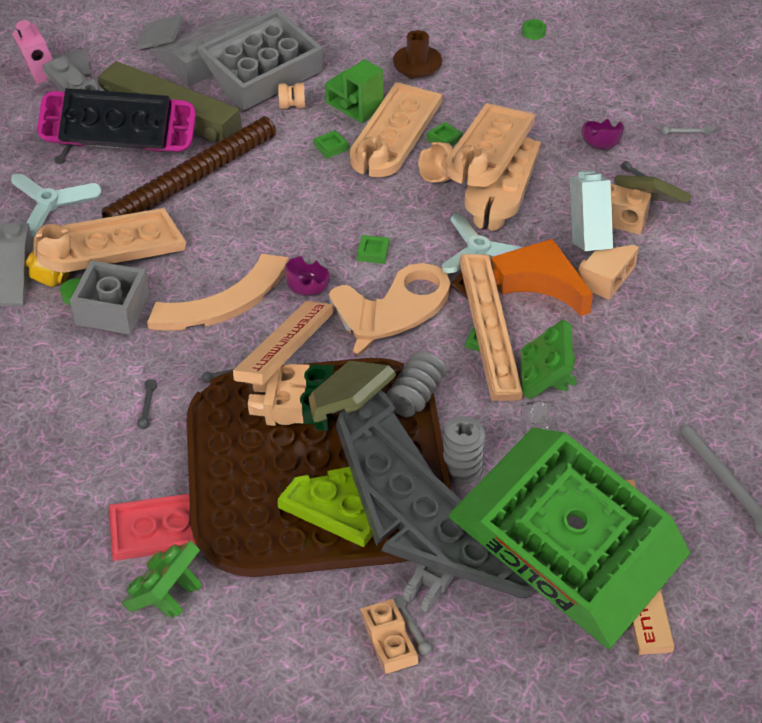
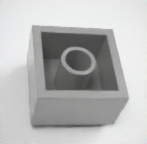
[70,260,150,335]

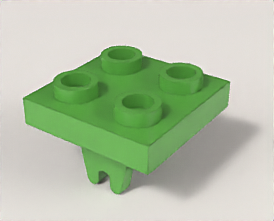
[521,319,577,399]
[121,541,202,618]

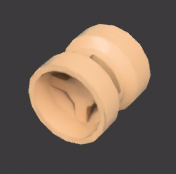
[278,83,305,109]

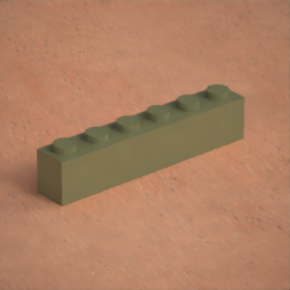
[97,61,242,142]

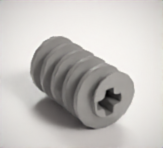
[386,352,447,418]
[443,416,485,484]

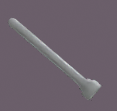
[680,425,762,538]

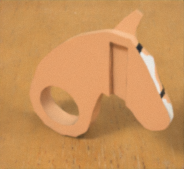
[329,263,451,356]

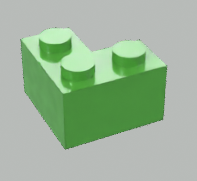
[325,59,383,124]

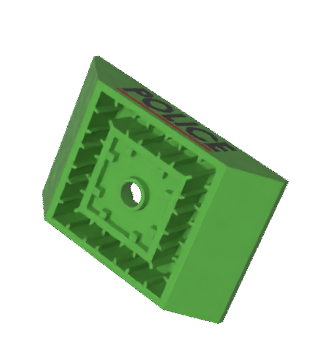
[448,427,690,650]

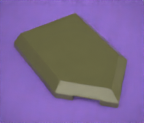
[614,175,692,203]
[308,360,396,422]

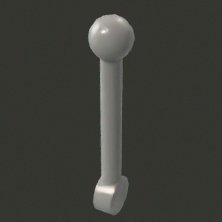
[661,125,715,135]
[394,597,432,655]

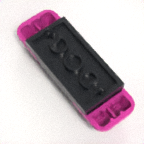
[37,88,196,152]

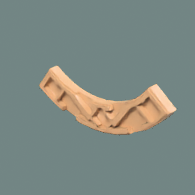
[147,254,289,331]

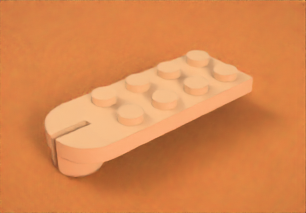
[350,82,443,177]
[446,103,536,186]
[464,137,541,231]
[33,208,186,272]

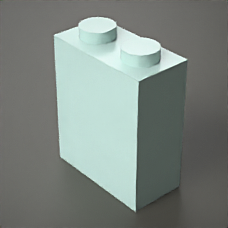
[570,170,613,251]

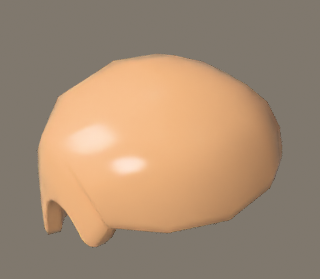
[418,142,454,183]

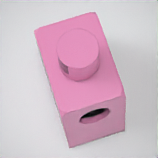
[12,20,53,84]

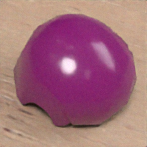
[581,119,625,150]
[285,256,330,296]

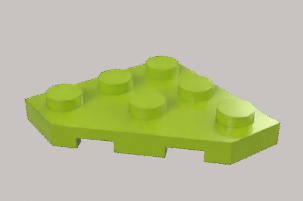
[278,467,373,547]

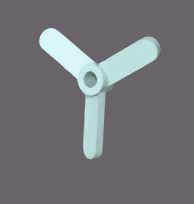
[11,174,102,237]
[442,213,523,273]

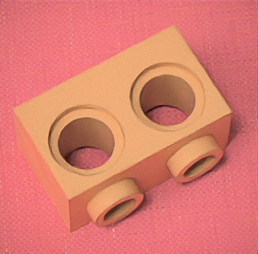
[611,184,651,235]

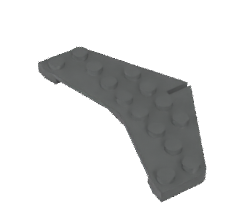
[336,390,536,598]

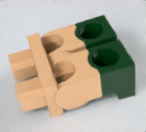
[248,364,335,431]

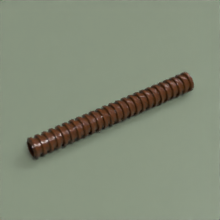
[101,116,276,218]

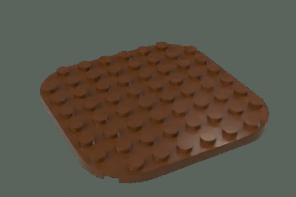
[186,358,452,577]

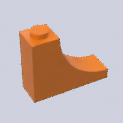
[491,239,593,316]

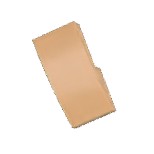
[360,599,419,674]

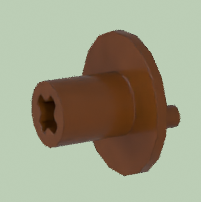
[393,30,442,79]

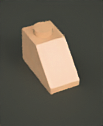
[578,245,639,300]

